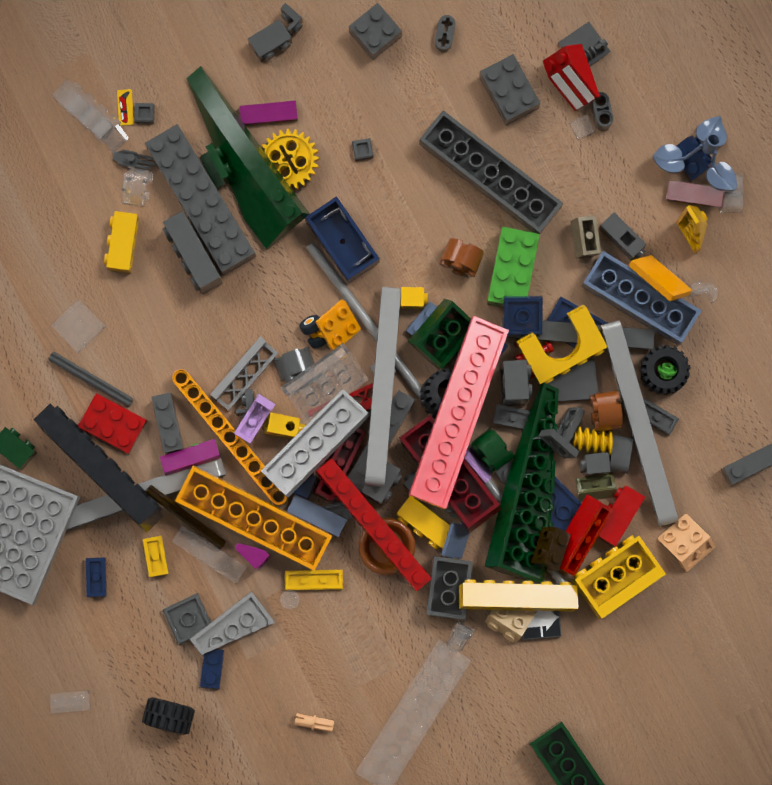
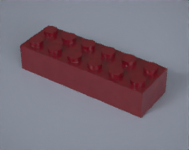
[399,415,501,533]

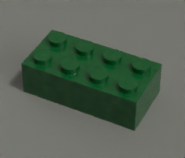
[529,721,605,785]

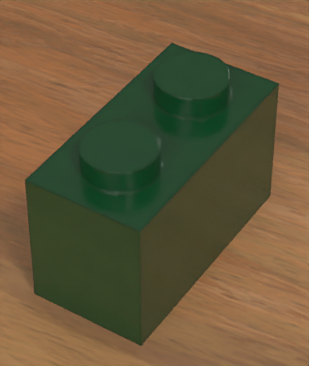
[0,427,37,470]

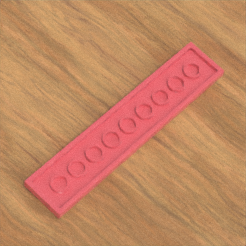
[409,316,509,510]

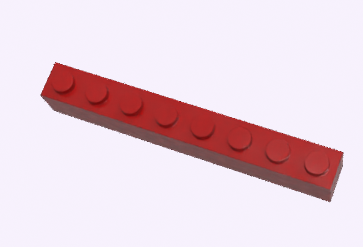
[315,458,432,591]

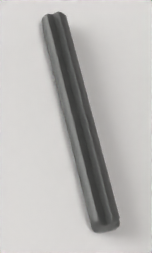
[49,352,134,407]

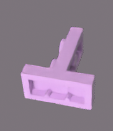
[234,394,276,443]

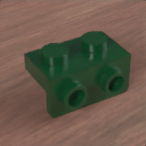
[200,143,233,189]

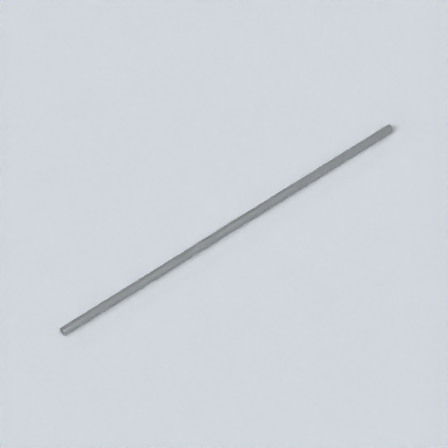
[306,242,568,585]

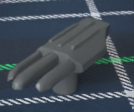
[113,149,156,169]

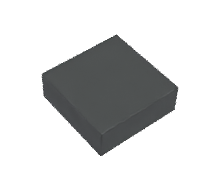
[135,103,155,123]
[352,138,374,161]

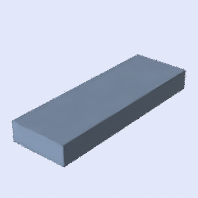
[287,494,347,537]

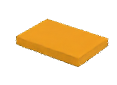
[628,255,692,301]

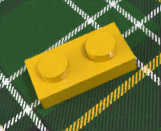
[143,535,169,577]

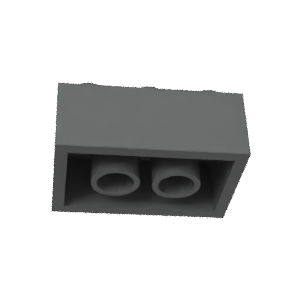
[479,54,540,125]
[500,360,532,406]
[426,556,473,620]

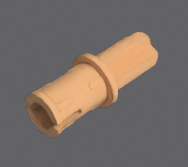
[295,713,334,732]

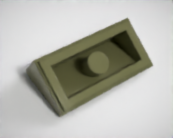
[575,473,617,502]

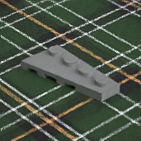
[189,592,275,655]

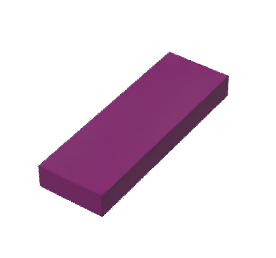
[239,100,298,125]
[160,439,221,476]

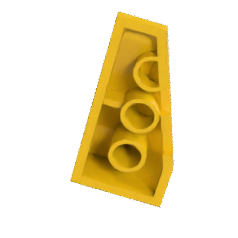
[676,205,708,254]

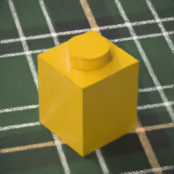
[401,287,428,309]

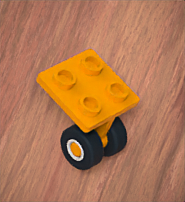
[299,299,361,352]

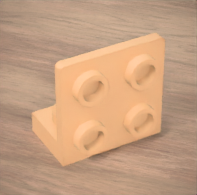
[658,514,715,572]

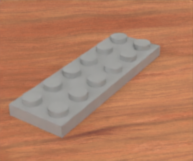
[261,389,370,498]

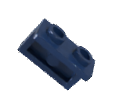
[676,136,712,181]

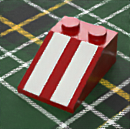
[543,44,600,111]

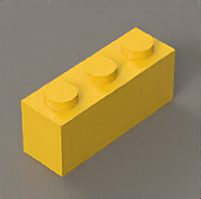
[104,211,139,273]
[396,496,450,550]

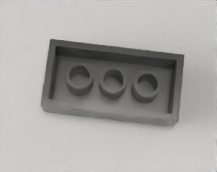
[162,211,222,294]

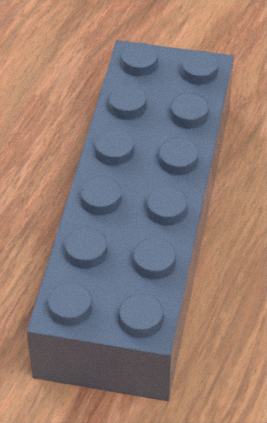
[581,251,702,346]

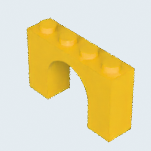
[516,305,607,384]

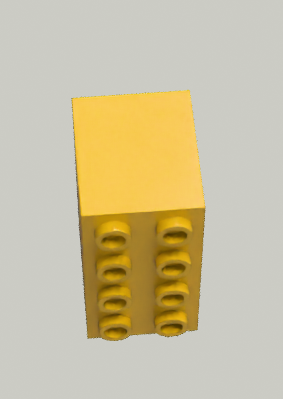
[572,535,666,619]

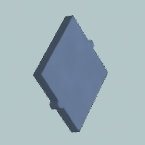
[441,522,470,559]

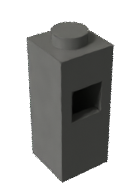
[599,212,646,260]

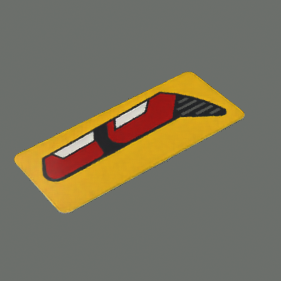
[117,89,134,126]

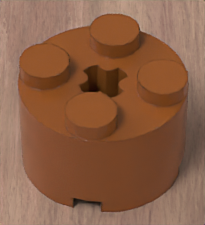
[439,238,484,278]
[589,391,623,432]

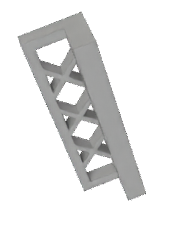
[210,336,279,411]

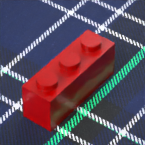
[597,485,645,547]

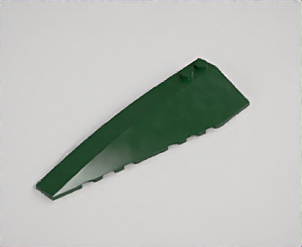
[187,66,310,250]
[484,382,559,584]

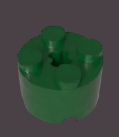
[471,427,515,473]

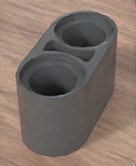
[591,92,613,131]
[609,435,633,474]

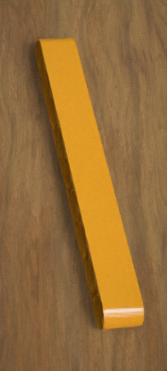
[172,369,288,506]

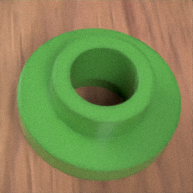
[657,363,677,379]

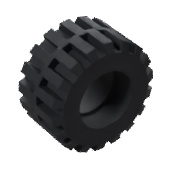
[640,345,690,395]
[420,368,453,419]
[142,697,195,735]

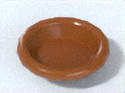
[358,518,415,575]

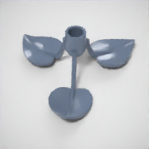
[653,116,737,191]

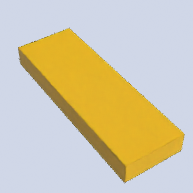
[285,570,343,590]

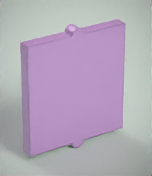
[464,447,492,483]

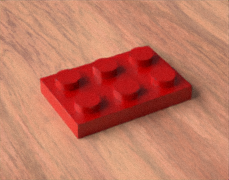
[78,393,147,454]

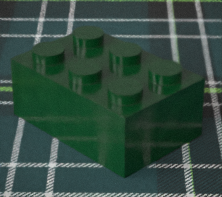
[408,298,471,369]

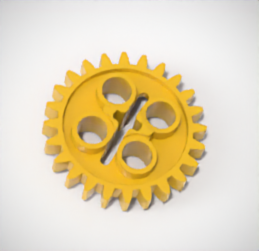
[262,129,320,190]

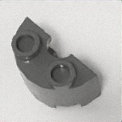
[273,347,317,383]

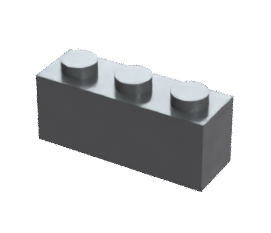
[152,392,184,455]

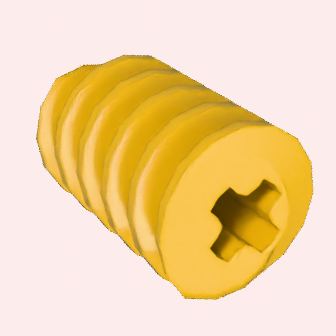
[572,427,613,455]

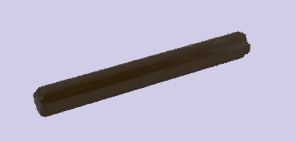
[145,485,226,549]

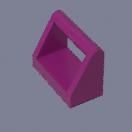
[235,543,271,571]

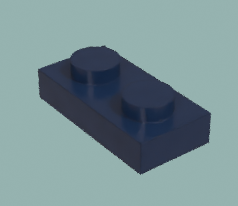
[86,557,107,597]
[200,649,224,689]

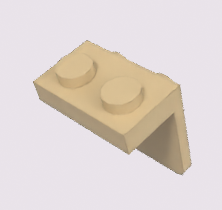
[484,610,537,643]

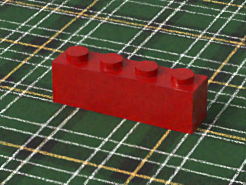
[560,494,613,576]

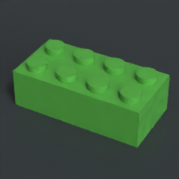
[487,227,540,308]

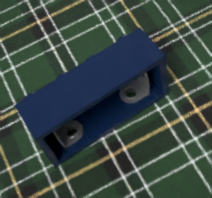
[305,196,380,283]

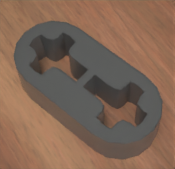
[435,15,455,52]

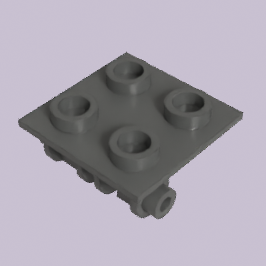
[558,22,611,66]

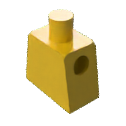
[263,412,306,439]

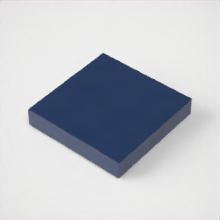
[504,296,543,335]

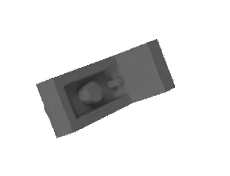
[539,407,585,459]

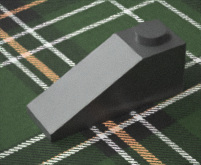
[721,444,772,486]

